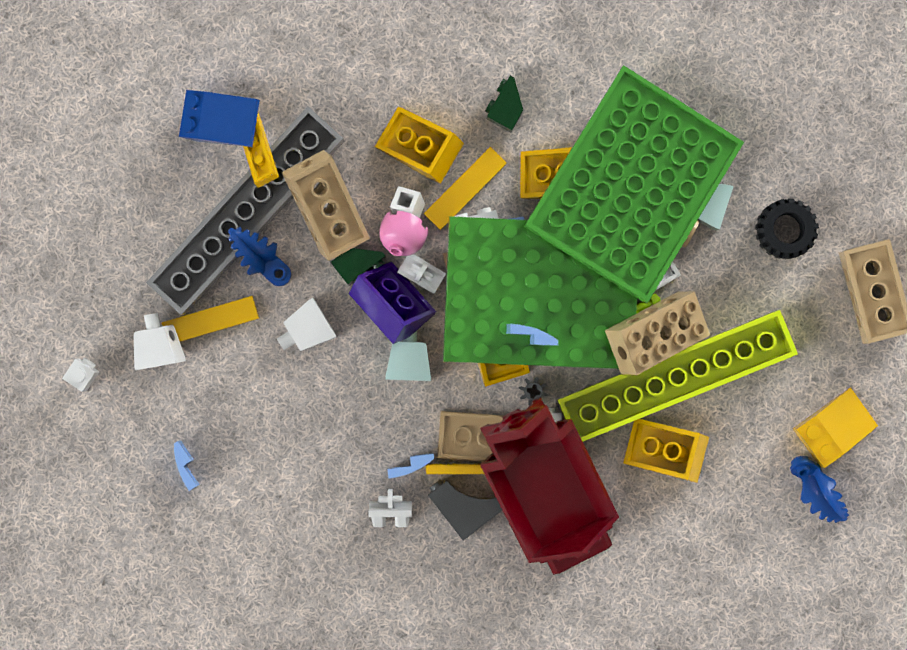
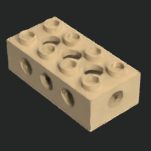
[282,150,370,261]
[838,239,907,344]
[605,291,710,375]

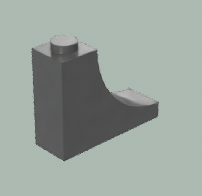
[428,480,502,541]

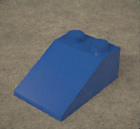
[179,90,260,147]

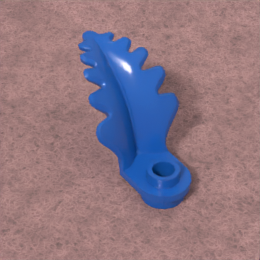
[228,227,292,286]
[790,456,849,523]

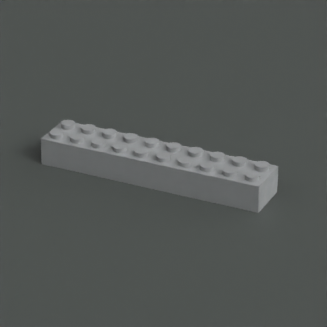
[146,107,344,316]

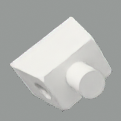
[277,298,337,351]
[133,313,186,370]

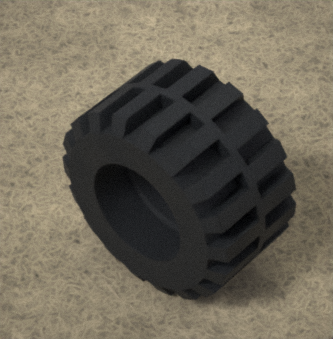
[755,198,819,259]

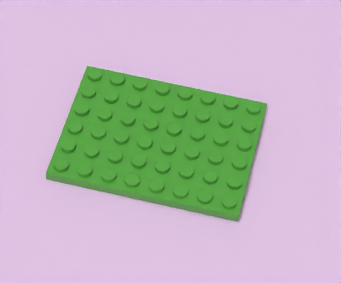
[524,65,744,303]
[443,216,637,369]

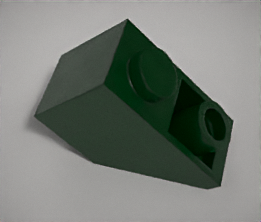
[485,75,523,133]
[330,248,386,285]

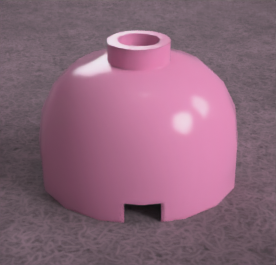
[379,211,428,256]

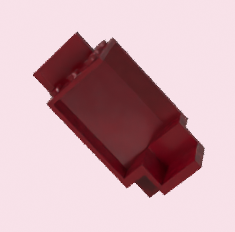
[480,397,619,575]

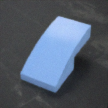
[506,324,558,345]
[174,440,200,491]
[387,453,434,479]

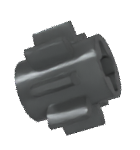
[519,377,548,406]

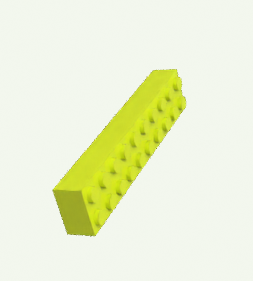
[557,310,798,441]

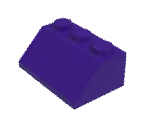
[349,261,437,344]

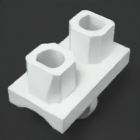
[397,254,446,294]
[369,489,412,527]

